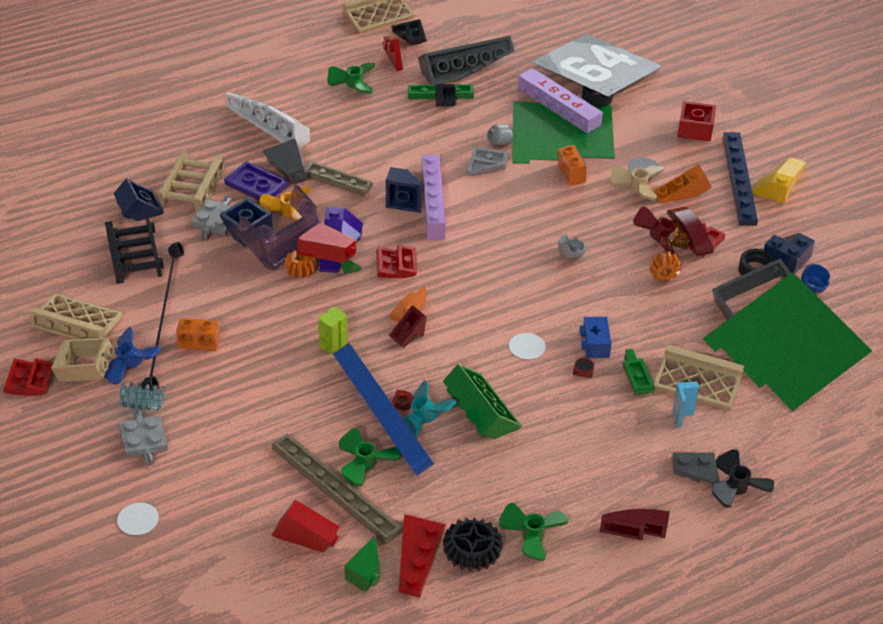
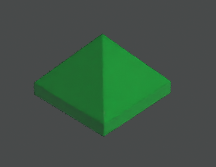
[340,260,362,274]

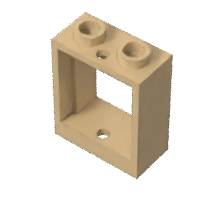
[51,337,114,382]

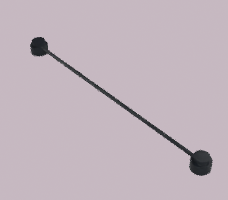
[141,242,184,393]

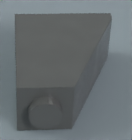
[263,138,309,185]

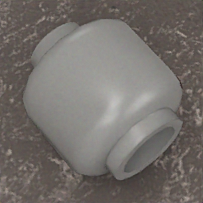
[487,125,513,146]

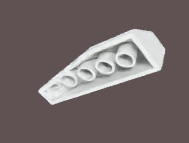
[226,92,310,148]

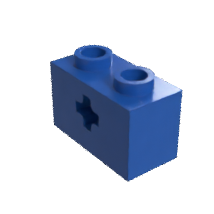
[579,317,611,358]

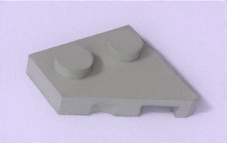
[467,147,508,176]

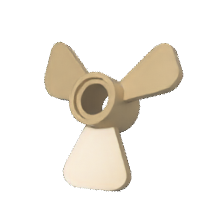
[610,166,663,201]

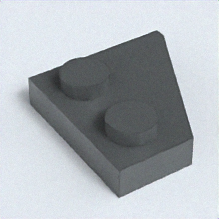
[672,453,720,487]

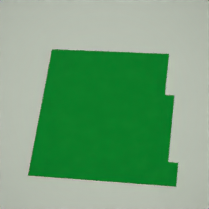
[512,101,615,164]
[703,272,872,412]

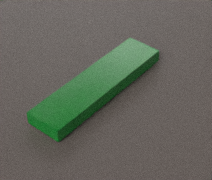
[407,84,474,99]

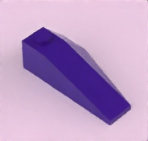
[319,207,363,273]

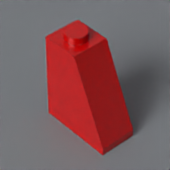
[297,222,357,263]
[271,499,340,553]

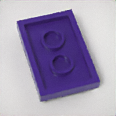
[224,161,288,201]

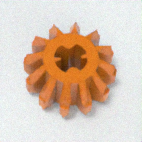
[285,250,317,278]
[649,251,681,282]

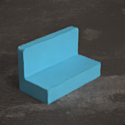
[672,382,699,428]

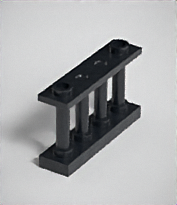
[105,215,164,284]

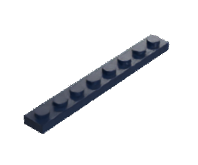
[723,132,758,226]

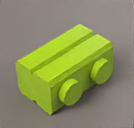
[318,307,348,354]

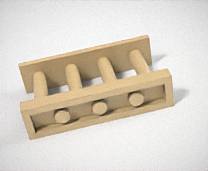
[158,150,224,212]

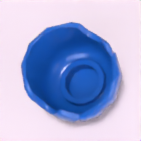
[801,264,831,293]

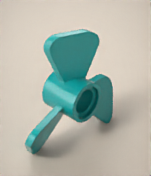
[402,380,457,438]

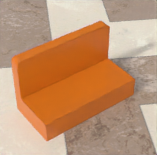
[390,286,426,323]

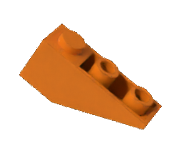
[653,164,712,203]

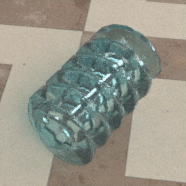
[120,382,166,411]

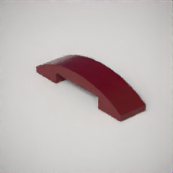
[667,207,714,257]

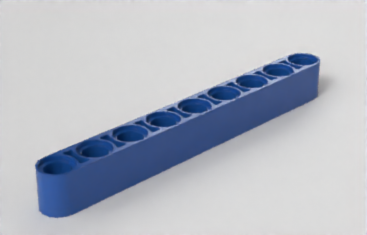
[333,343,434,476]

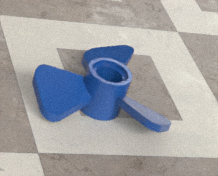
[104,327,161,384]

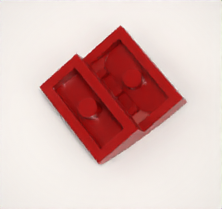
[376,245,417,278]
[3,358,53,396]

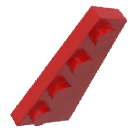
[399,514,446,598]

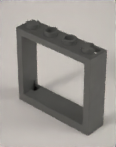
[712,258,791,320]

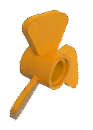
[260,187,311,223]

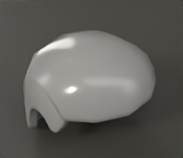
[558,234,586,259]

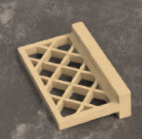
[342,0,415,34]
[30,293,123,339]
[654,344,744,411]

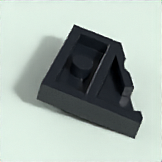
[391,19,426,45]

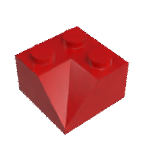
[677,101,716,141]

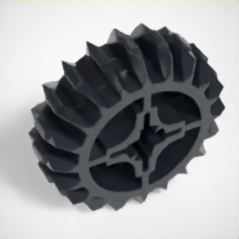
[443,517,502,572]

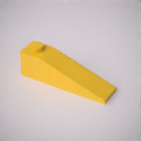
[752,157,806,204]

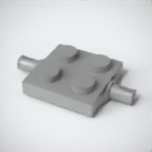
[192,196,232,240]
[119,409,168,466]

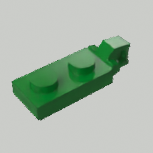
[622,349,655,396]

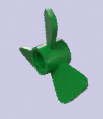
[327,63,375,94]
[339,428,400,487]
[499,503,569,561]

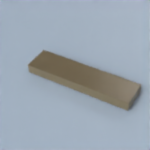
[306,161,373,196]

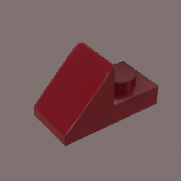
[388,305,427,348]

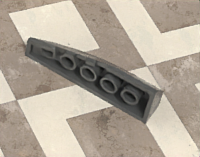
[418,35,515,85]

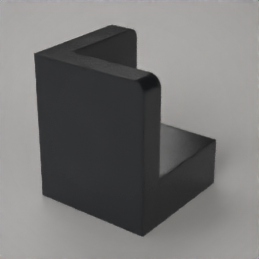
[435,84,456,107]

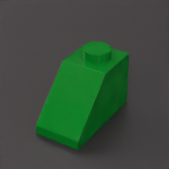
[344,537,380,592]

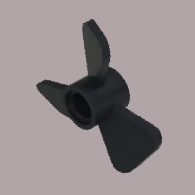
[712,449,774,508]

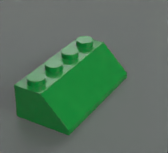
[443,364,522,439]

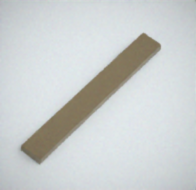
[272,433,402,544]

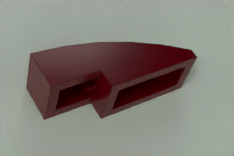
[599,509,670,540]

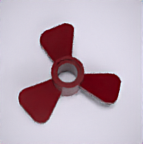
[633,206,681,255]

